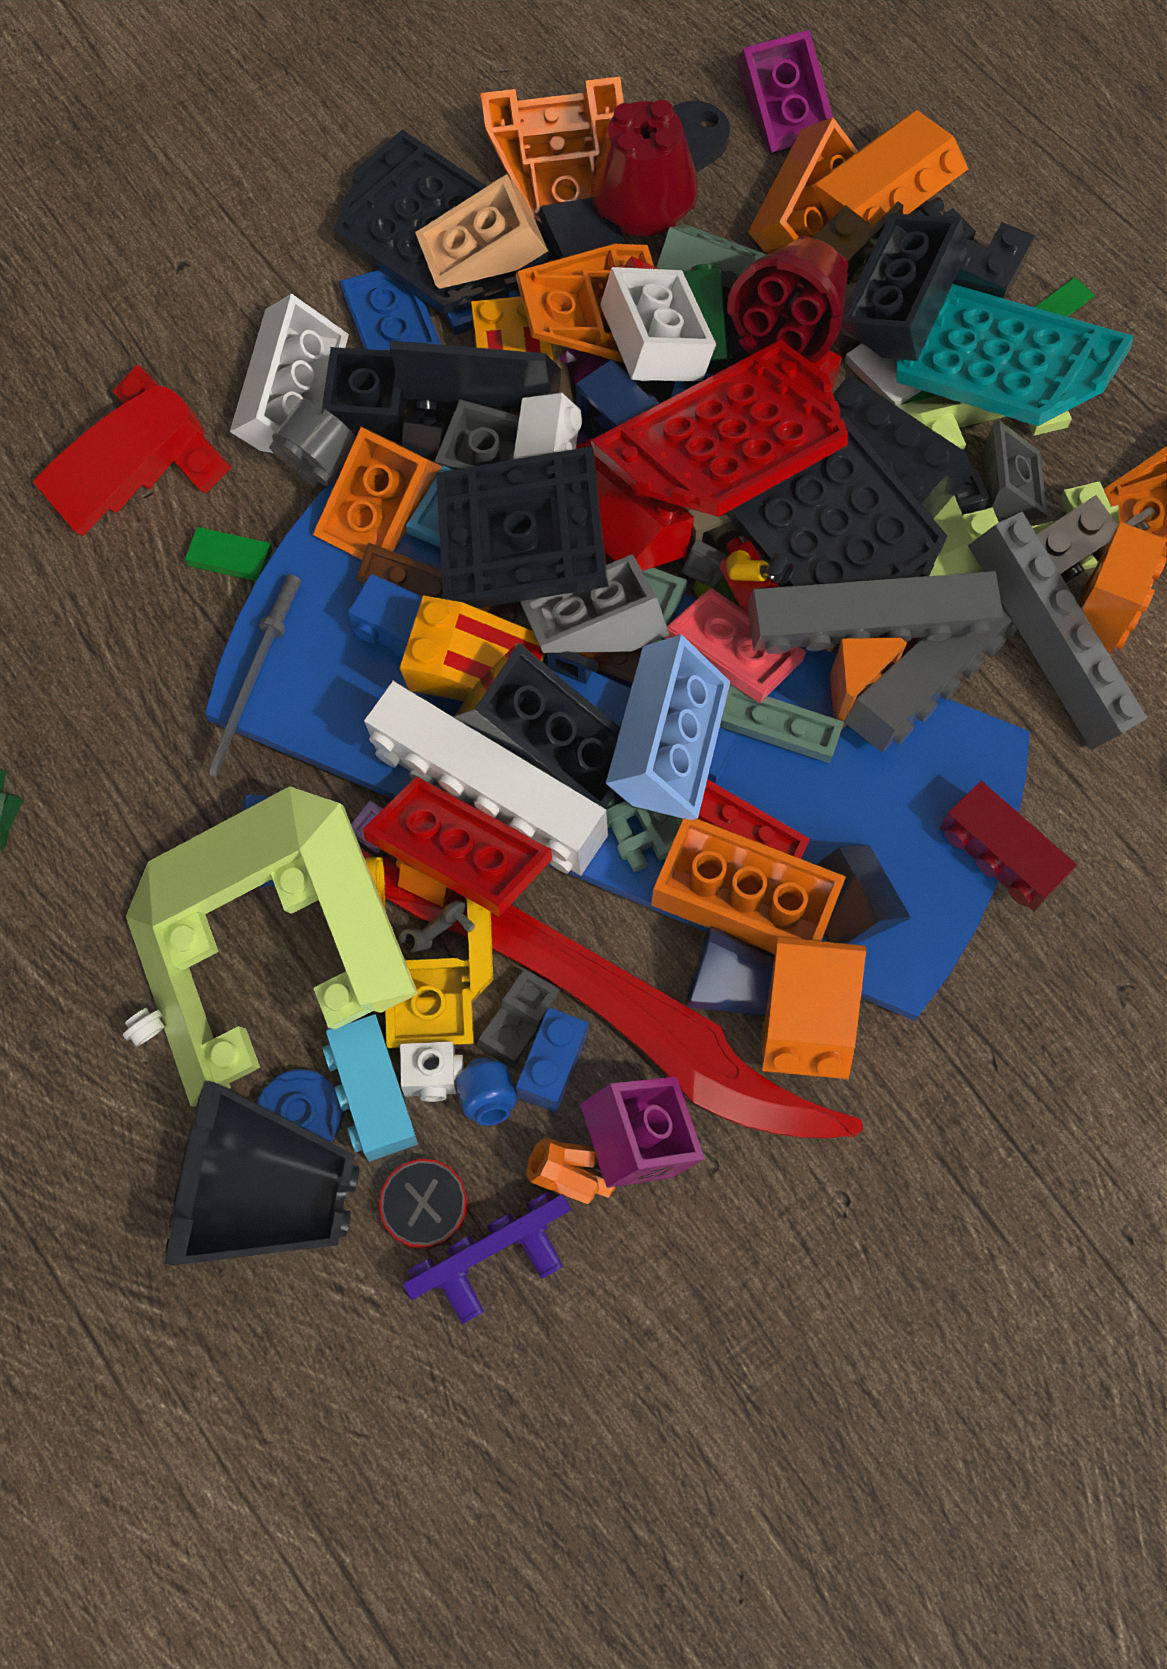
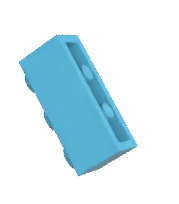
[322,1014,418,1162]

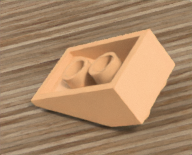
[415,174,548,289]

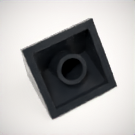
[816,845,910,945]

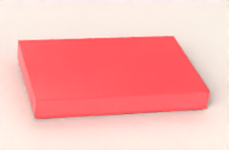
[664,587,807,703]

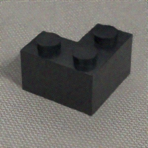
[953,222,1035,299]

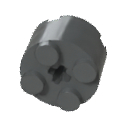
[269,399,356,487]

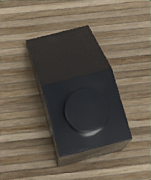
[402,410,454,462]

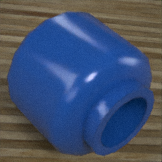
[456,1058,517,1126]

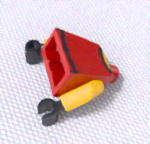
[719,536,796,612]

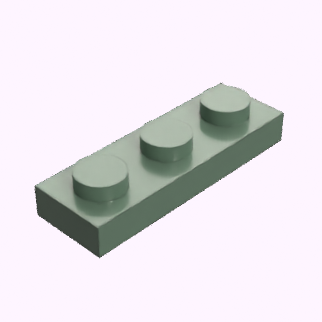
[720,684,844,763]

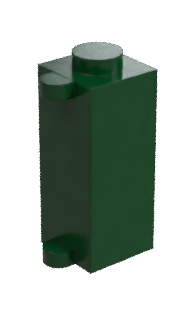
[683,264,729,370]

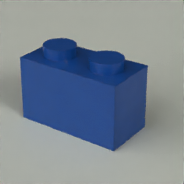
[516,1007,589,1113]

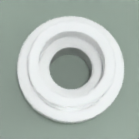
[123,1008,165,1047]

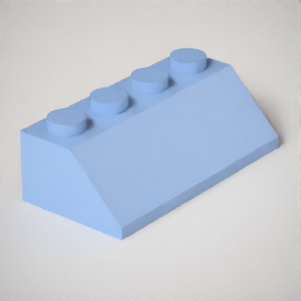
[606,634,731,820]

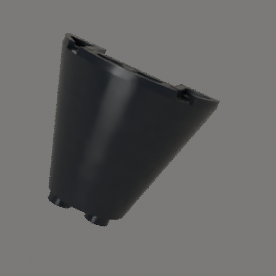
[164,1080,359,1265]

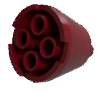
[591,100,698,236]
[727,235,849,363]

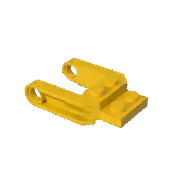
[364,857,494,1048]

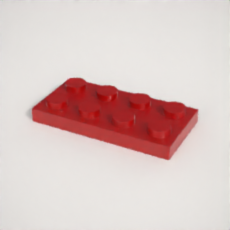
[363,776,552,917]

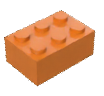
[1078,521,1167,655]

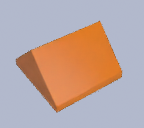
[830,638,907,729]

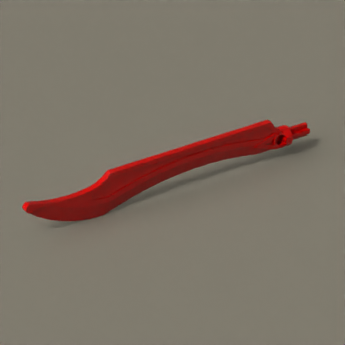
[361,849,863,1138]

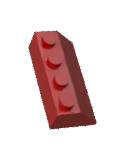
[576,438,695,571]

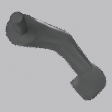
[399,900,475,954]

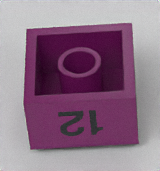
[580,1077,705,1188]

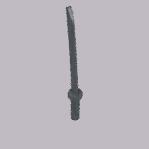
[209,574,302,777]

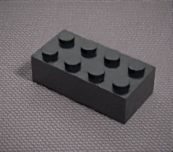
[833,374,974,519]

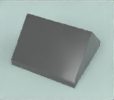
[981,421,1047,519]

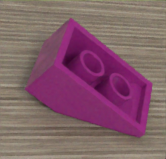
[736,30,833,154]

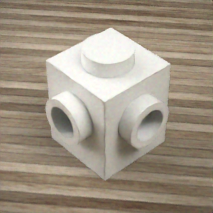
[400,1042,464,1102]

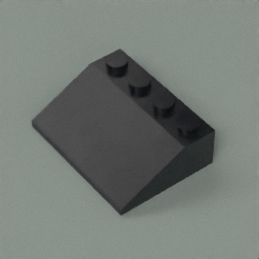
[390,340,561,413]

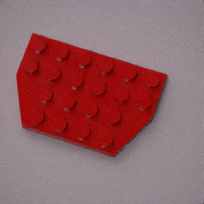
[591,340,848,517]

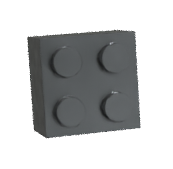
[435,400,520,470]

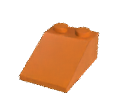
[313,427,442,560]
[762,937,866,1079]

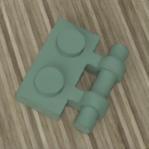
[606,797,683,872]

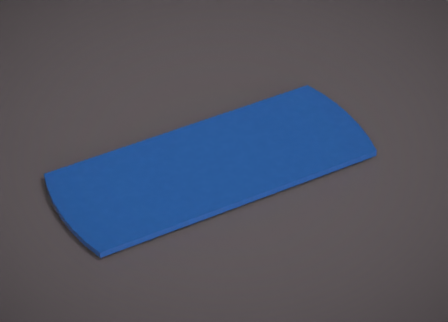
[205,483,1030,1021]

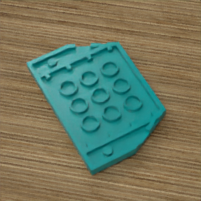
[895,284,1134,426]

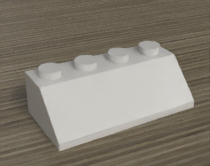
[230,294,349,453]

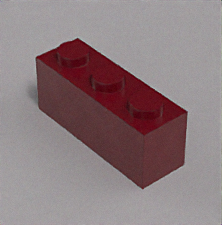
[940,780,1078,912]

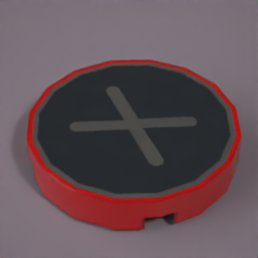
[379,1159,468,1249]

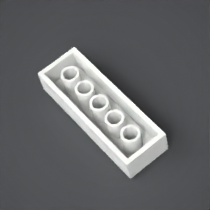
[364,681,608,876]

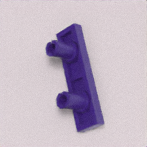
[403,1191,571,1324]

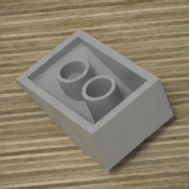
[521,554,669,653]

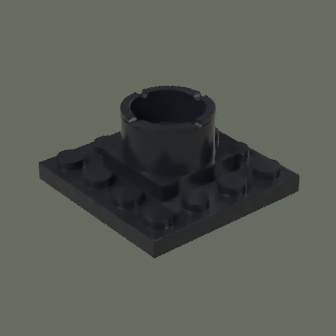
[436,446,609,608]

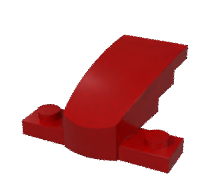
[32,364,232,536]

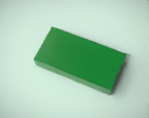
[185,527,273,581]

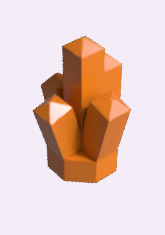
[526,1137,615,1204]

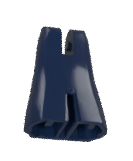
[686,926,774,1017]

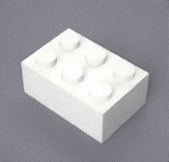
[600,267,716,382]

